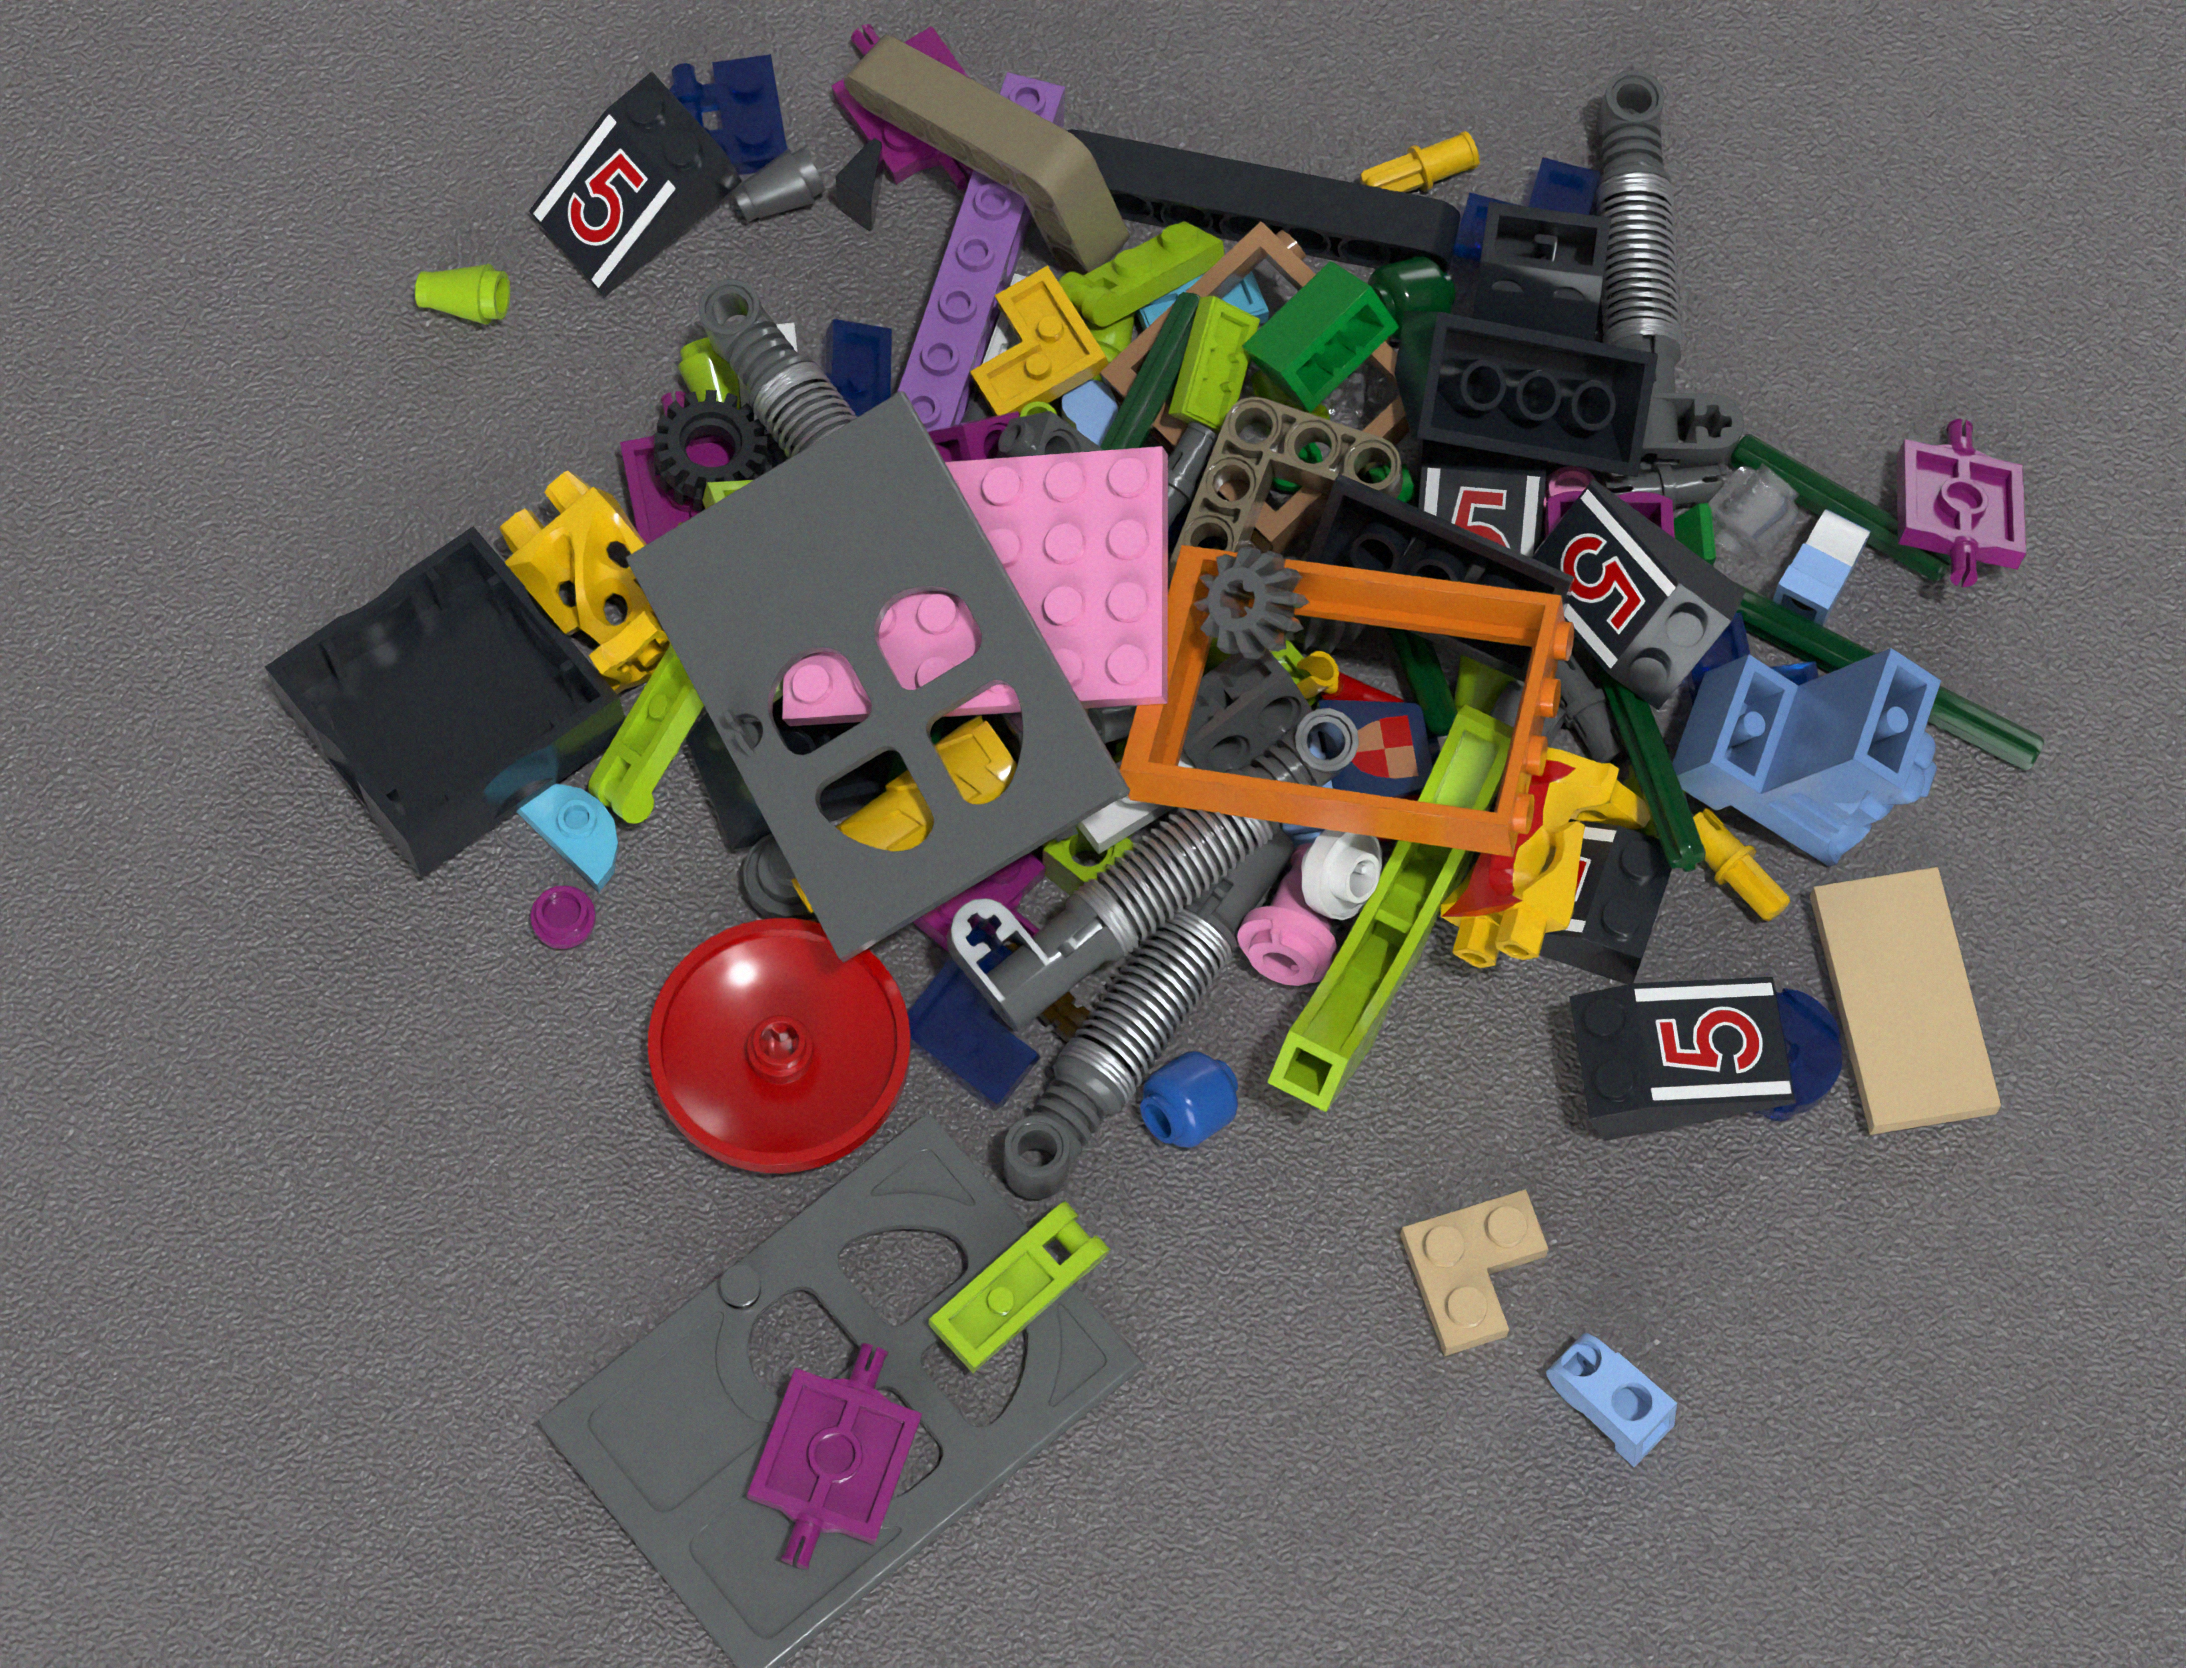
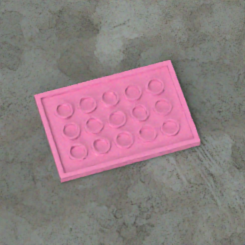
[782,446,1168,726]

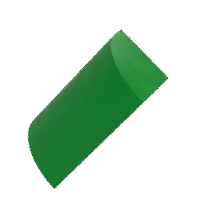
[1242,261,1399,413]

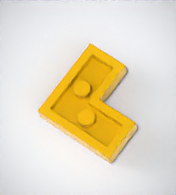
[970,265,1109,416]

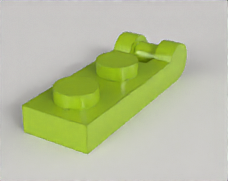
[1058,221,1225,327]
[588,644,704,824]
[928,1201,1111,1373]

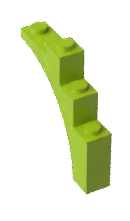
[1267,704,1514,1112]

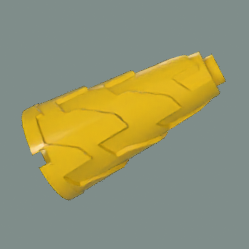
[791,715,1017,913]

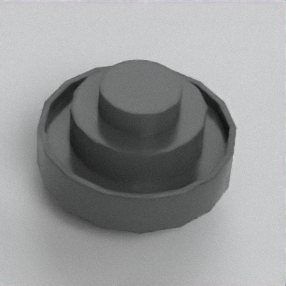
[743,833,817,920]

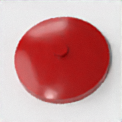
[648,918,911,1173]

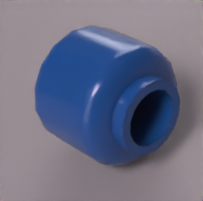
[1140,1051,1238,1148]

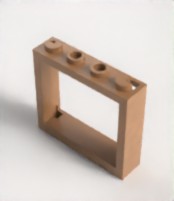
[1100,222,1410,554]

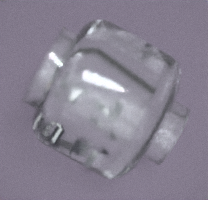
[1708,463,1800,557]

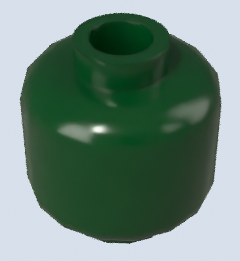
[1367,257,1455,342]

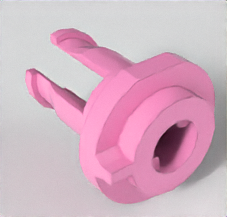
[1237,843,1338,986]

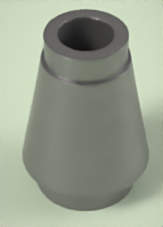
[732,147,826,222]

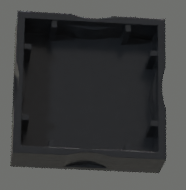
[265,526,625,877]

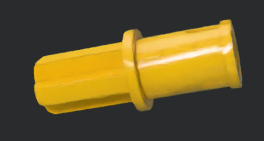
[1360,131,1480,193]
[1693,808,1790,922]

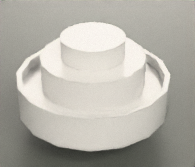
[1301,829,1382,920]

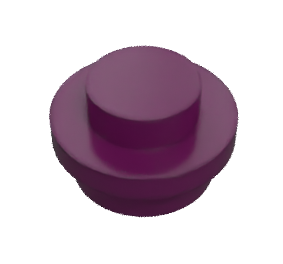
[531,885,596,949]

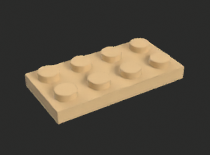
[1810,867,2001,1135]

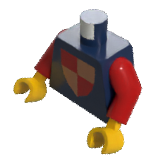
[1297,651,1448,843]

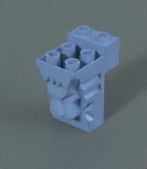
[1672,648,1941,867]

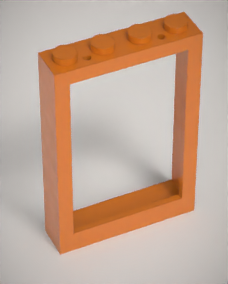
[1119,545,1574,857]

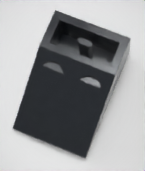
[1473,202,1611,341]

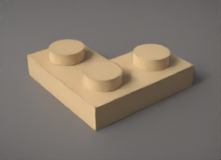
[1400,1189,1549,1356]

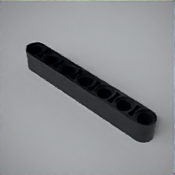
[1066,129,1461,273]

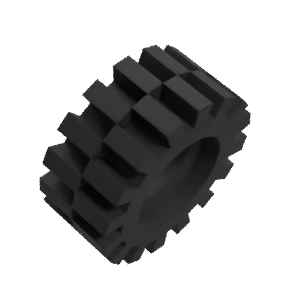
[653,390,767,512]

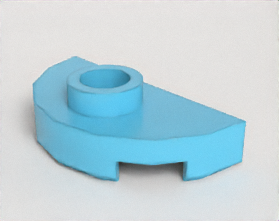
[516,784,619,893]

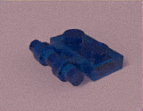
[669,54,787,175]

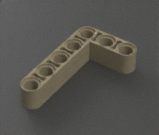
[843,35,1130,275]
[1168,397,1403,592]

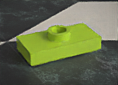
[1168,296,1260,436]

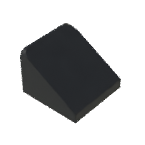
[836,138,883,231]

